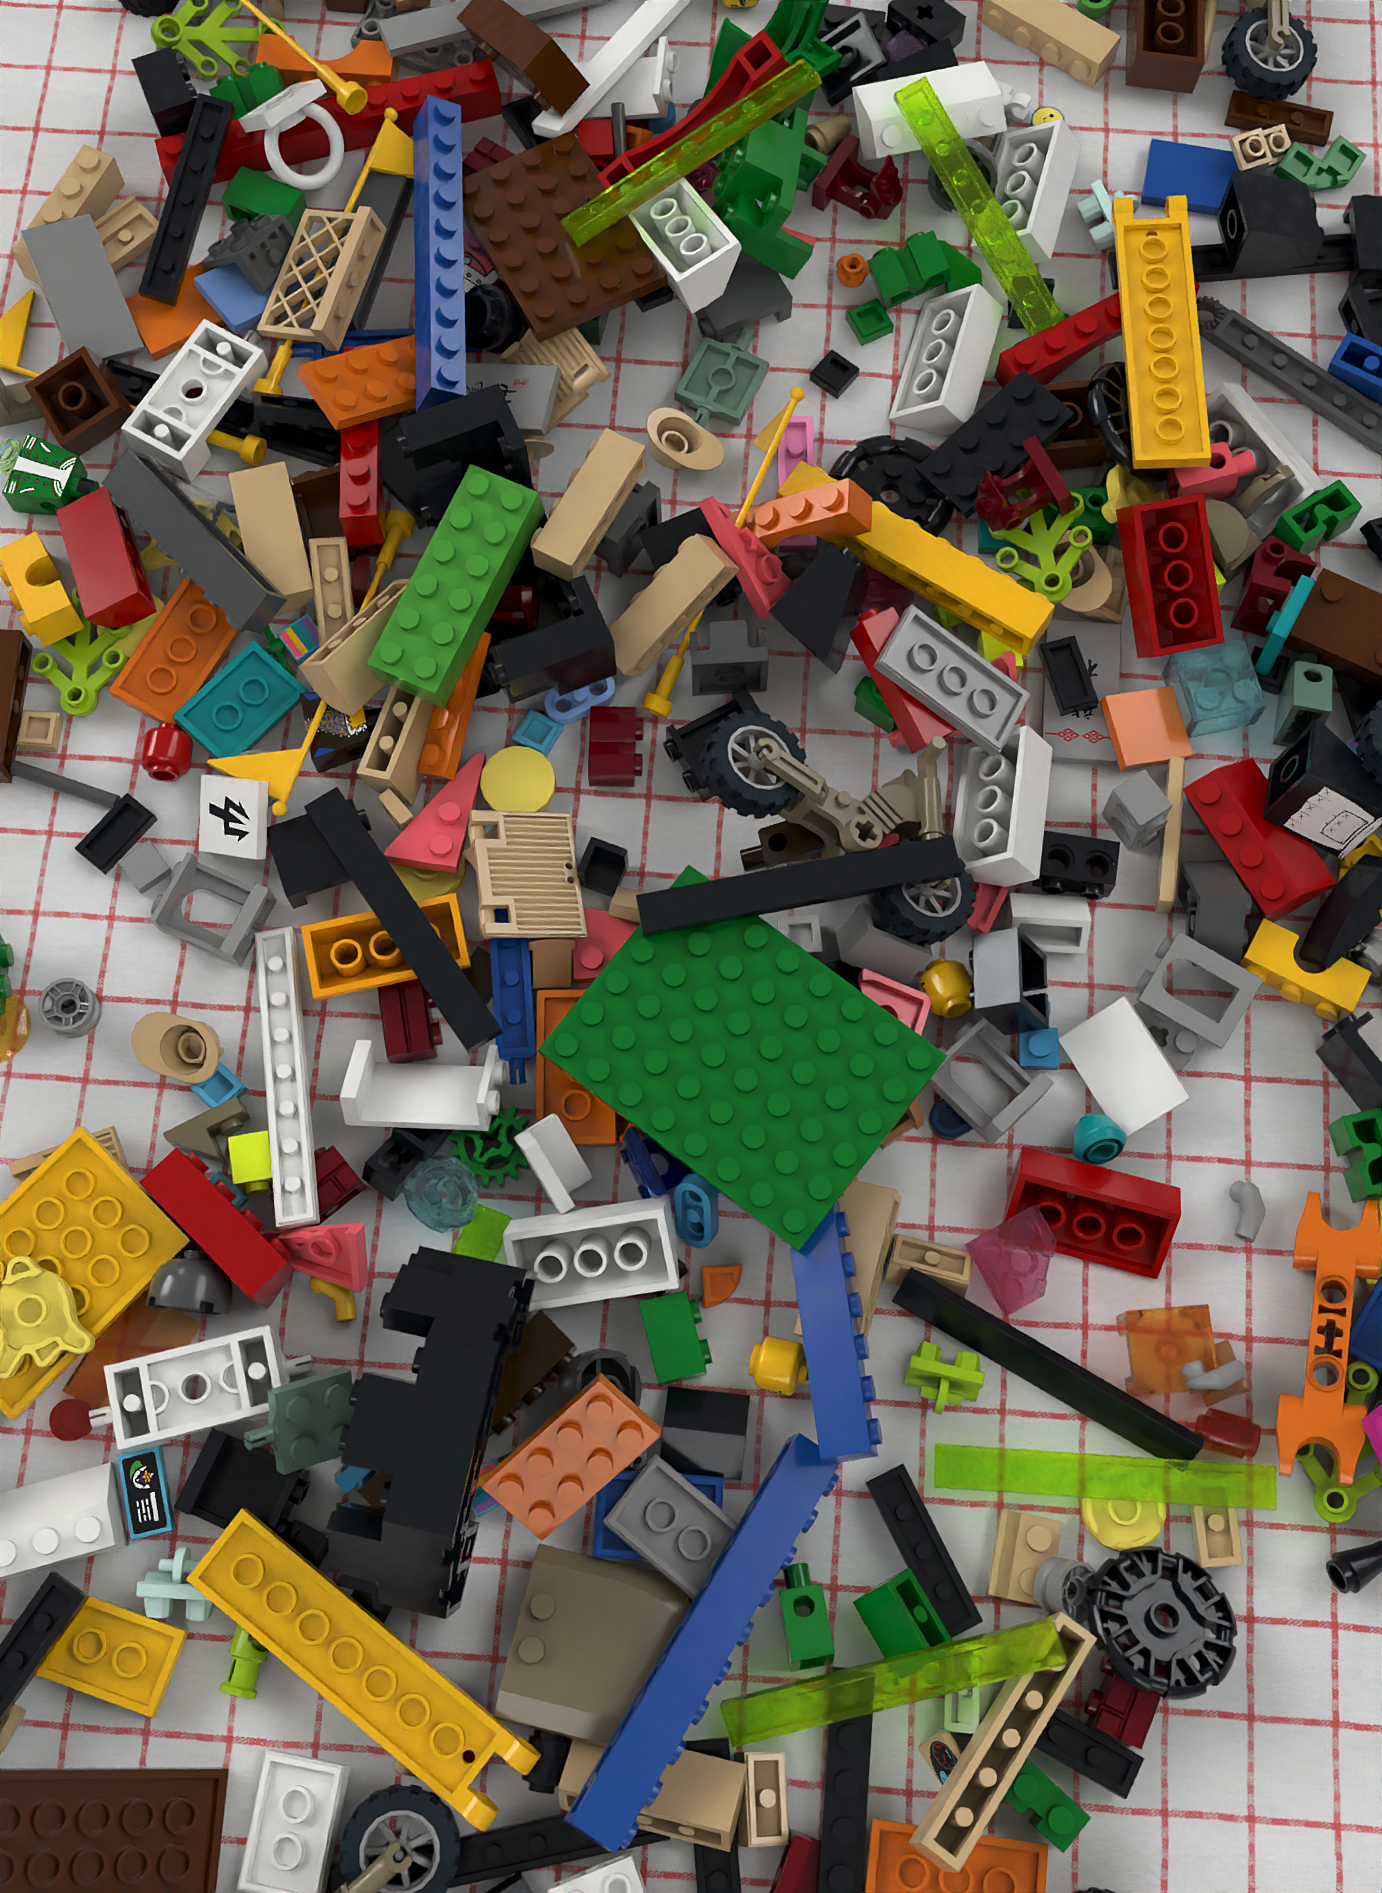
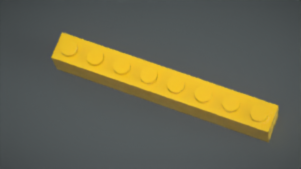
[776,460,1055,657]

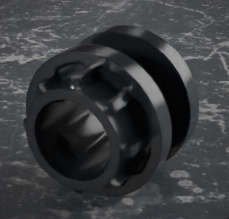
[465,284,530,355]

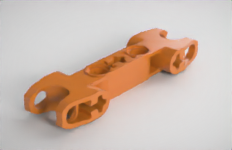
[1275,1191,1382,1488]

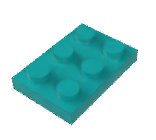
[172,640,308,759]

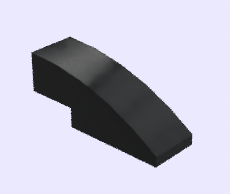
[1298,853,1382,969]
[362,1127,453,1202]

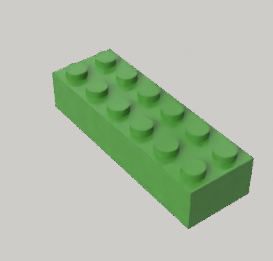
[366,464,545,708]

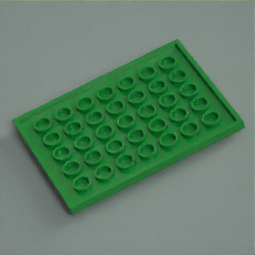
[538,864,947,1252]

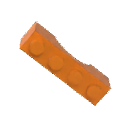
[255,34,400,96]
[728,478,872,555]

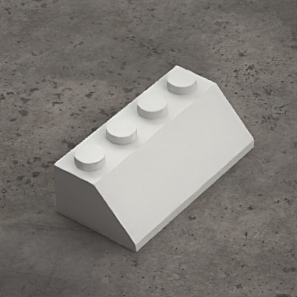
[852,61,1007,161]
[970,119,1081,266]
[623,172,742,314]
[889,283,1004,436]
[1206,383,1327,542]
[953,725,1053,887]
[502,1195,680,1311]
[0,1462,129,1582]

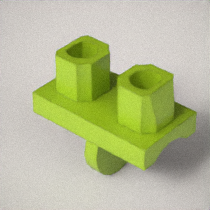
[903,1341,985,1414]

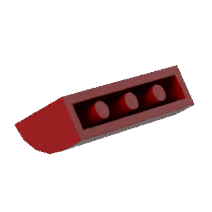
[56,486,157,628]

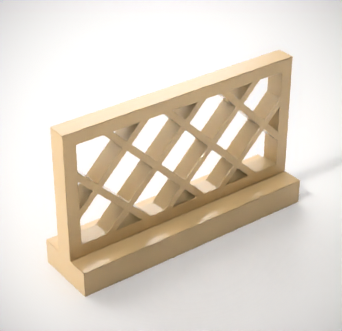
[257,206,387,351]

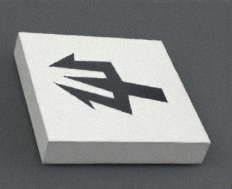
[199,774,269,860]

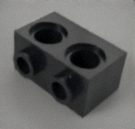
[1032,830,1120,900]

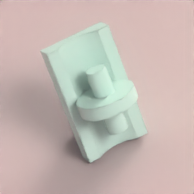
[1077,179,1140,251]
[136,1547,214,1621]

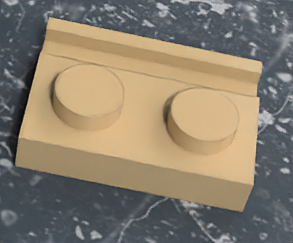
[94,195,159,273]
[986,1508,1063,1606]

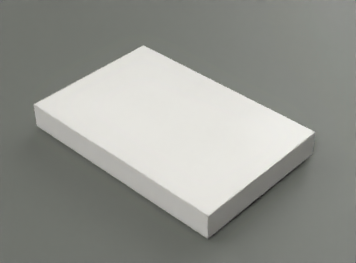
[1059,996,1192,1138]
[237,1749,351,1893]

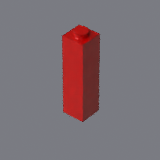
[849,607,957,754]

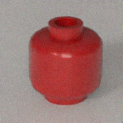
[140,723,193,782]

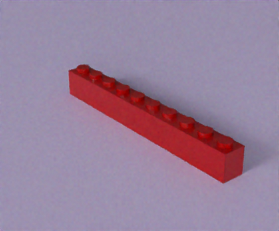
[154,59,502,189]

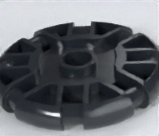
[1087,361,1168,482]
[828,435,954,537]
[1086,1546,1238,1700]

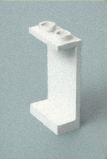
[542,36,678,120]
[339,1040,506,1131]

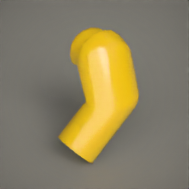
[310,1276,357,1322]

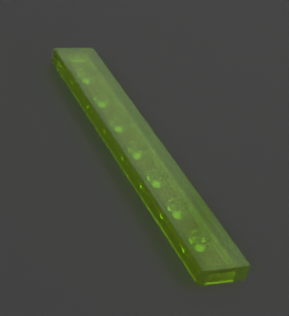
[560,58,823,247]
[893,76,1065,337]
[933,1444,1277,1511]
[719,1616,1067,1748]

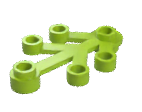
[150,0,286,82]
[988,487,1093,603]
[31,586,131,717]
[1295,1361,1382,1523]

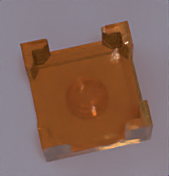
[1116,1304,1218,1399]

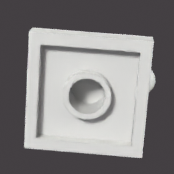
[238,78,344,190]

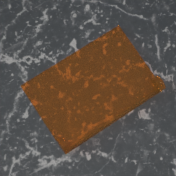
[62,1290,202,1409]

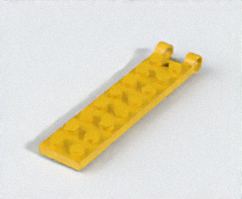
[1111,195,1211,469]
[186,1508,541,1832]

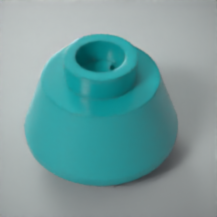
[1073,1113,1127,1165]

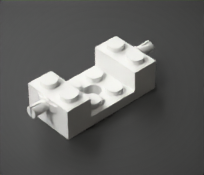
[121,319,270,483]
[89,1325,315,1453]

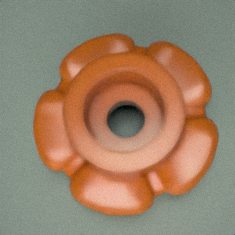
[836,253,870,288]

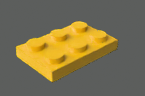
[35,1593,189,1718]

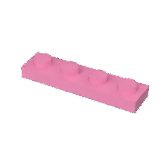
[777,416,817,553]

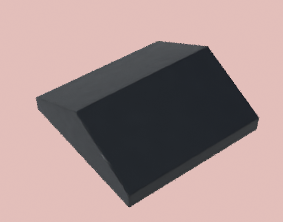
[660,1386,750,1480]

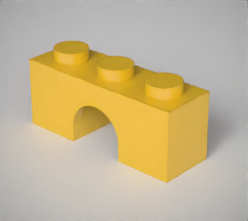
[0,531,85,647]
[1239,918,1372,1021]

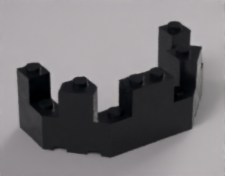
[396,383,617,704]
[326,1246,538,1619]

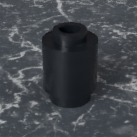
[521,1729,571,1794]

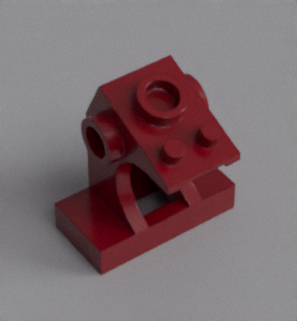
[812,133,903,220]
[975,435,1075,532]
[1230,535,1317,637]

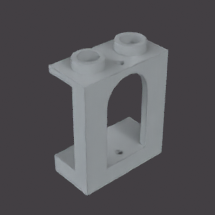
[150,852,277,967]
[1135,932,1264,1049]
[928,1018,1054,1146]

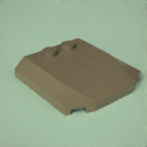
[494,1543,689,1747]

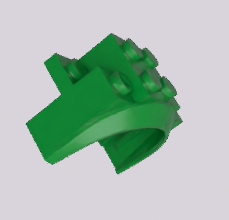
[702,0,843,123]
[711,106,828,280]

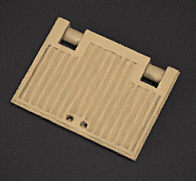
[492,326,612,440]
[468,810,587,939]

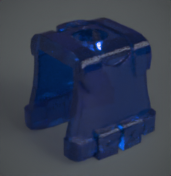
[619,1126,696,1199]

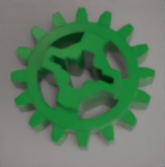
[449,1101,530,1189]

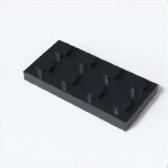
[916,369,1075,520]

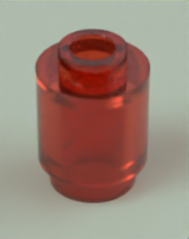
[1194,1408,1261,1459]

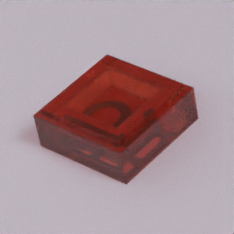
[351,557,372,608]

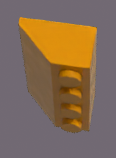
[301,893,471,1001]

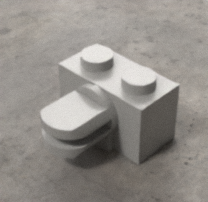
[836,893,933,985]

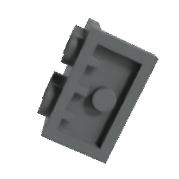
[201,213,296,293]

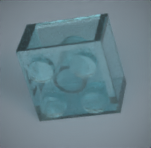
[1162,638,1267,739]

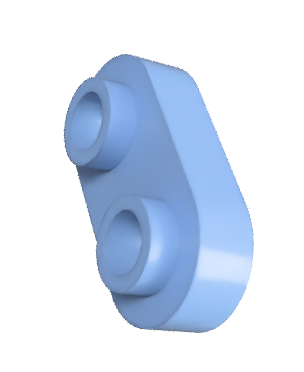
[544,676,615,725]

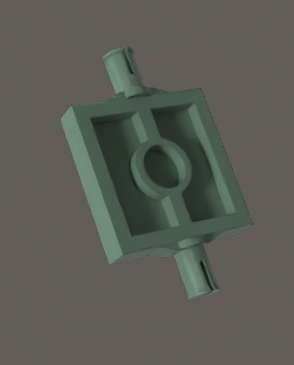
[674,327,769,428]
[243,1367,354,1475]

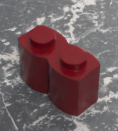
[588,706,644,787]

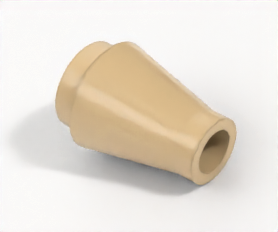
[803,114,852,155]

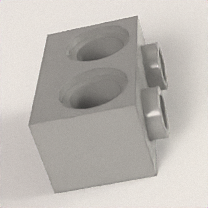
[1101,769,1173,850]

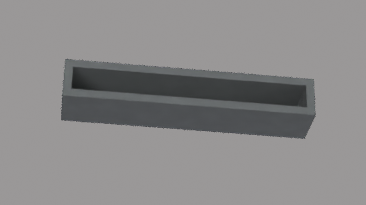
[312,152,414,330]
[101,449,288,634]

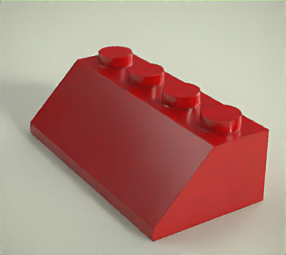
[1116,493,1225,658]
[1183,758,1337,923]
[999,1146,1181,1279]
[139,1148,295,1309]

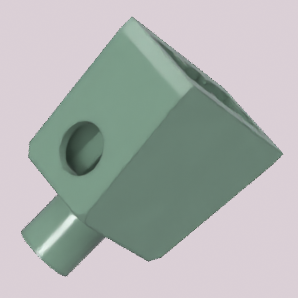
[1272,653,1333,746]

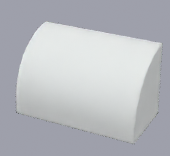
[1007,893,1091,954]

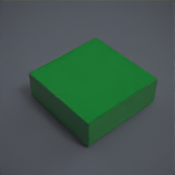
[846,298,894,346]

